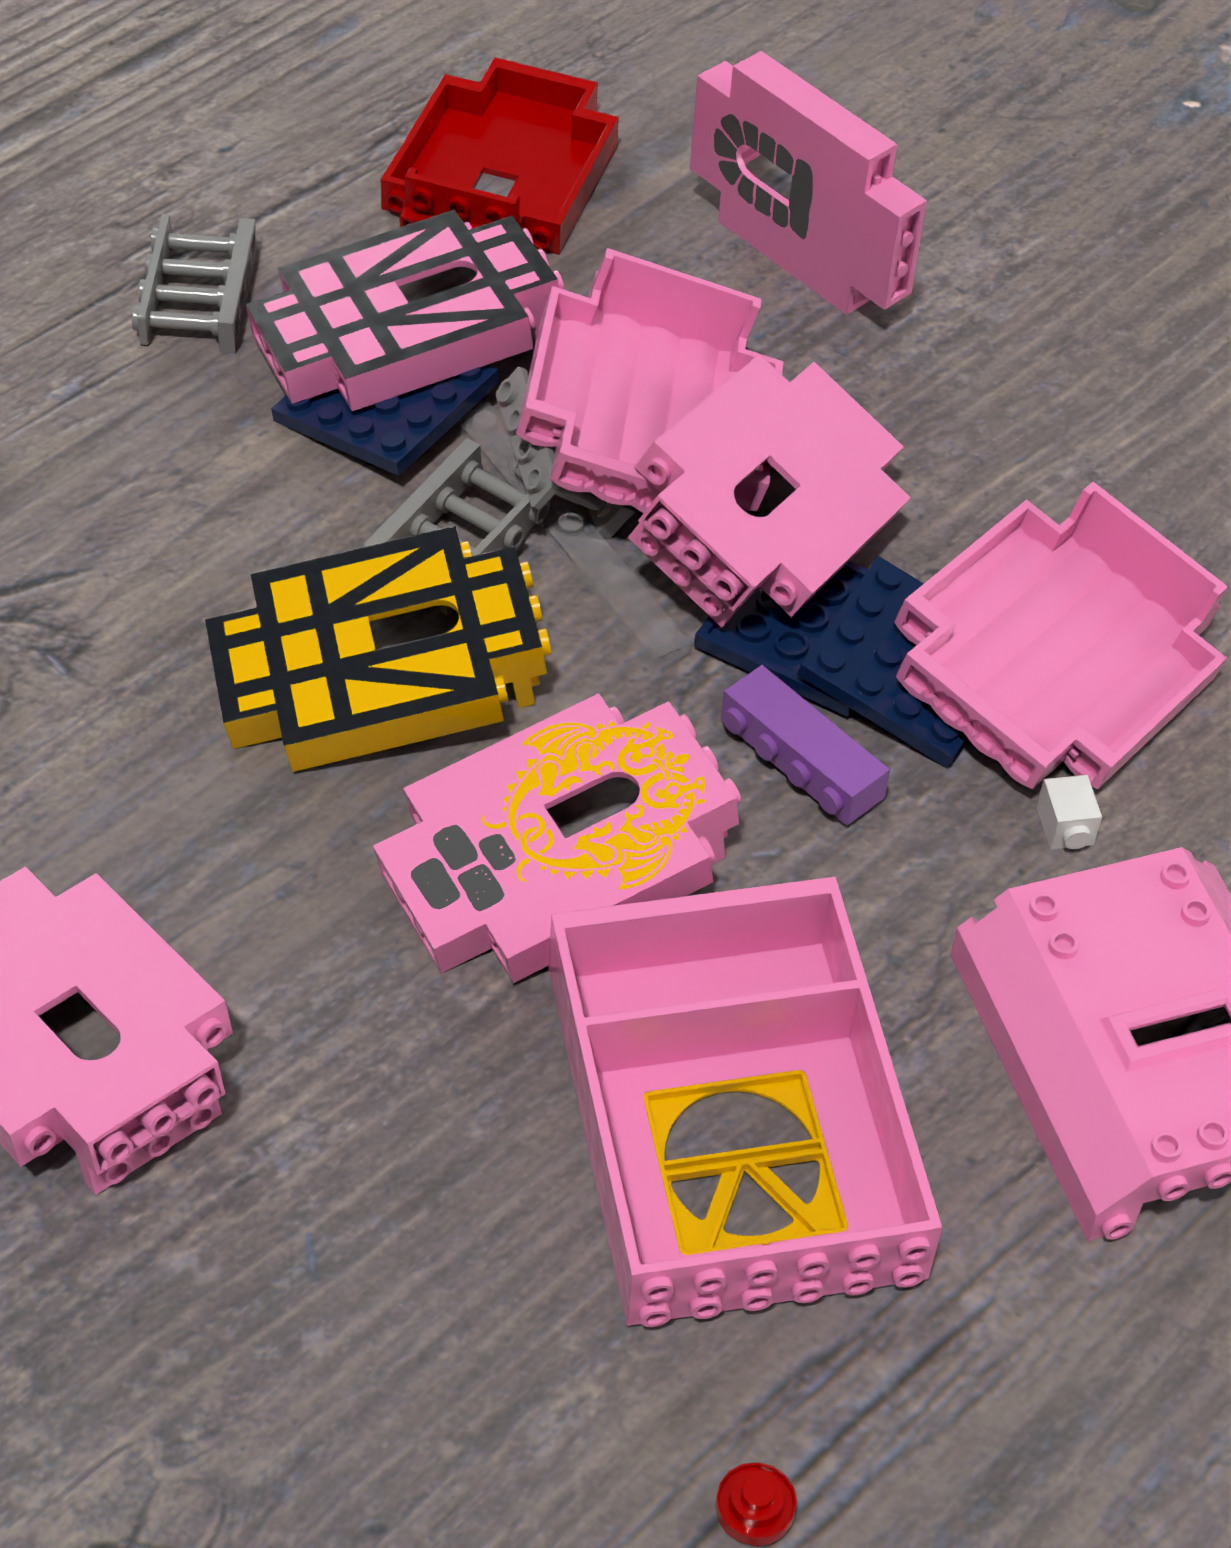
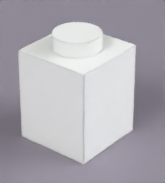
[1036,775,1102,850]

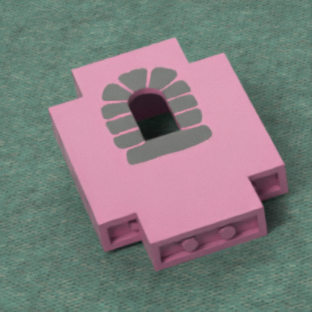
[690,51,927,315]

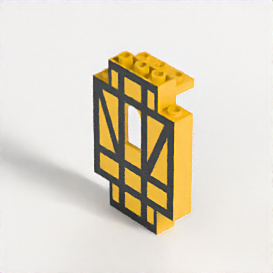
[205,526,552,772]

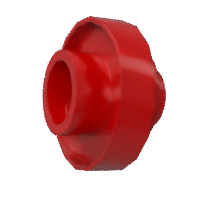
[715,1462,797,1546]

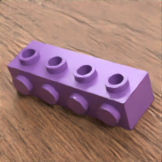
[720,665,890,825]

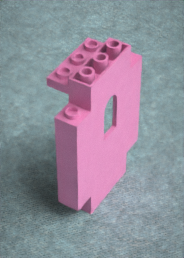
[628,354,911,628]
[0,866,233,1195]

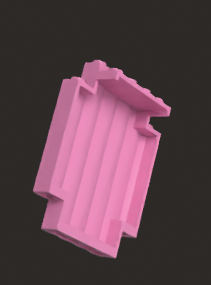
[516,248,784,513]
[894,482,1228,789]

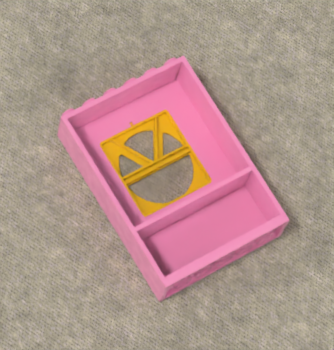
[548,877,942,1327]

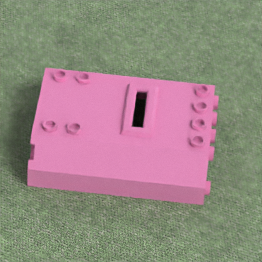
[951,847,1231,1241]

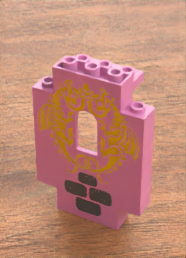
[373,693,741,983]

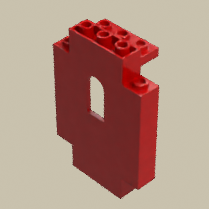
[380,57,619,255]

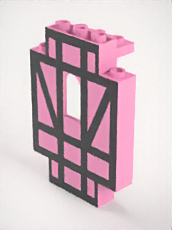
[246,210,565,411]

